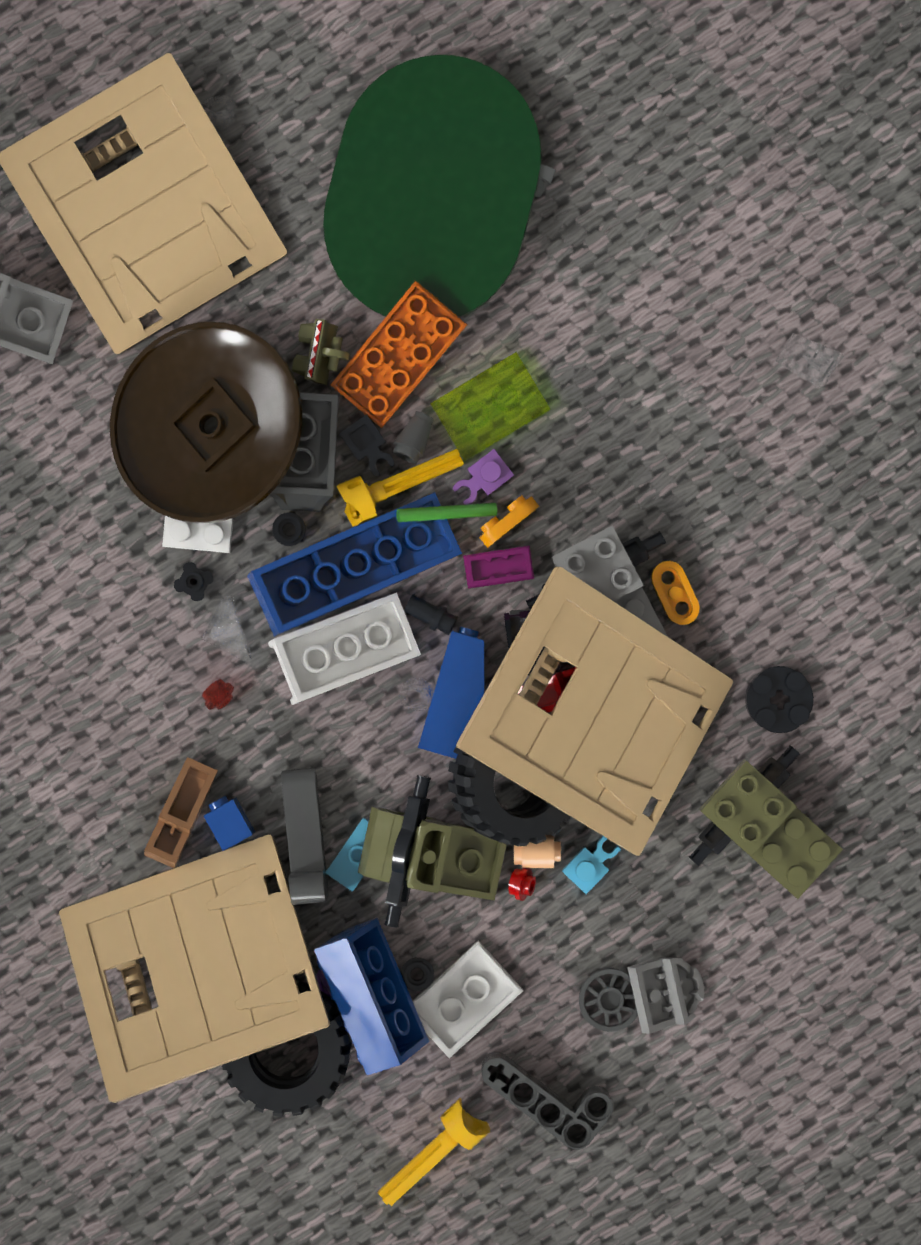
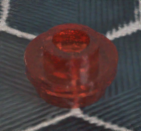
[202,679,234,710]

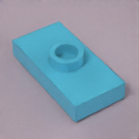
[325,817,369,892]

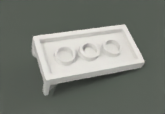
[268,592,421,705]

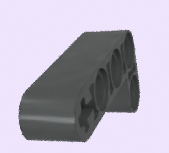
[281,767,329,905]
[481,1052,613,1150]

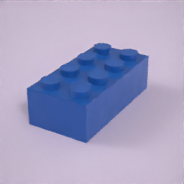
[314,918,430,1076]

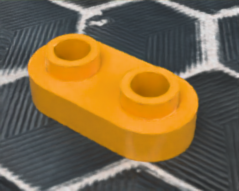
[479,495,540,548]
[651,561,700,625]

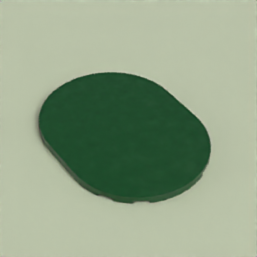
[323,55,542,317]

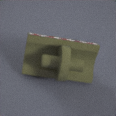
[292,319,350,385]

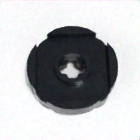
[745,666,814,733]

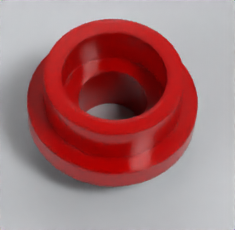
[508,868,536,901]

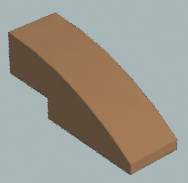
[144,757,218,868]

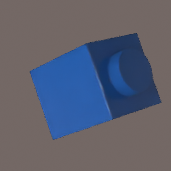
[204,795,255,851]

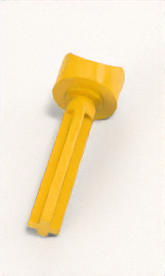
[336,449,464,527]
[378,1098,490,1206]

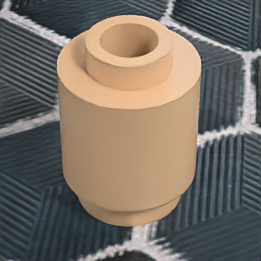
[514,835,561,868]

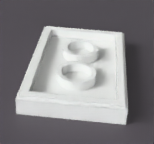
[412,940,524,1058]

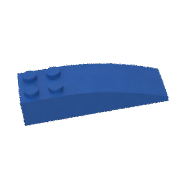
[247,493,462,637]

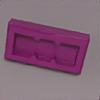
[463,546,534,589]

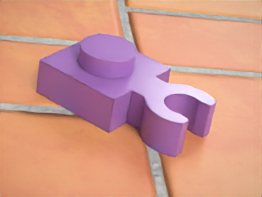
[452,449,514,505]

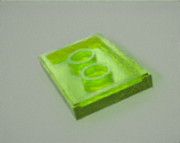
[430,352,551,462]

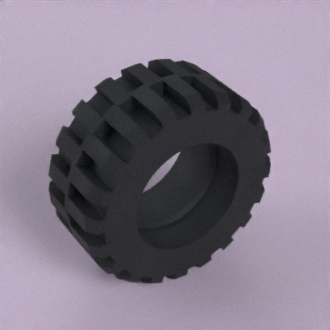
[448,746,572,846]
[222,981,352,1117]

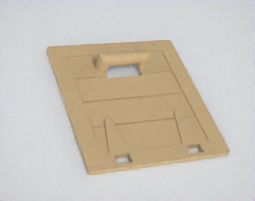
[0,53,287,354]
[456,567,733,856]
[59,835,330,1103]

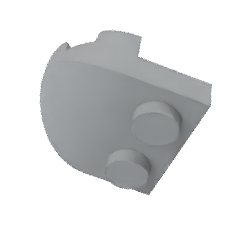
[627,957,704,1034]

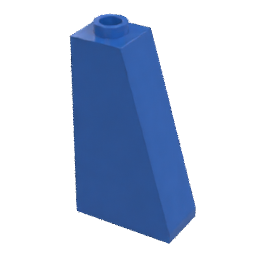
[418,626,484,759]

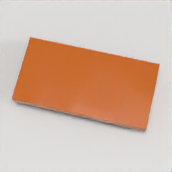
[330,281,468,428]

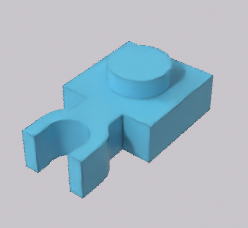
[562,836,621,894]

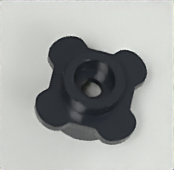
[174,562,214,601]

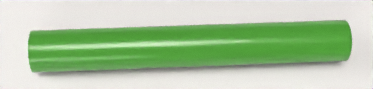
[396,503,497,522]

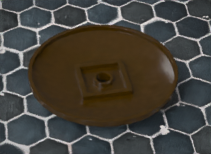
[110,322,302,524]

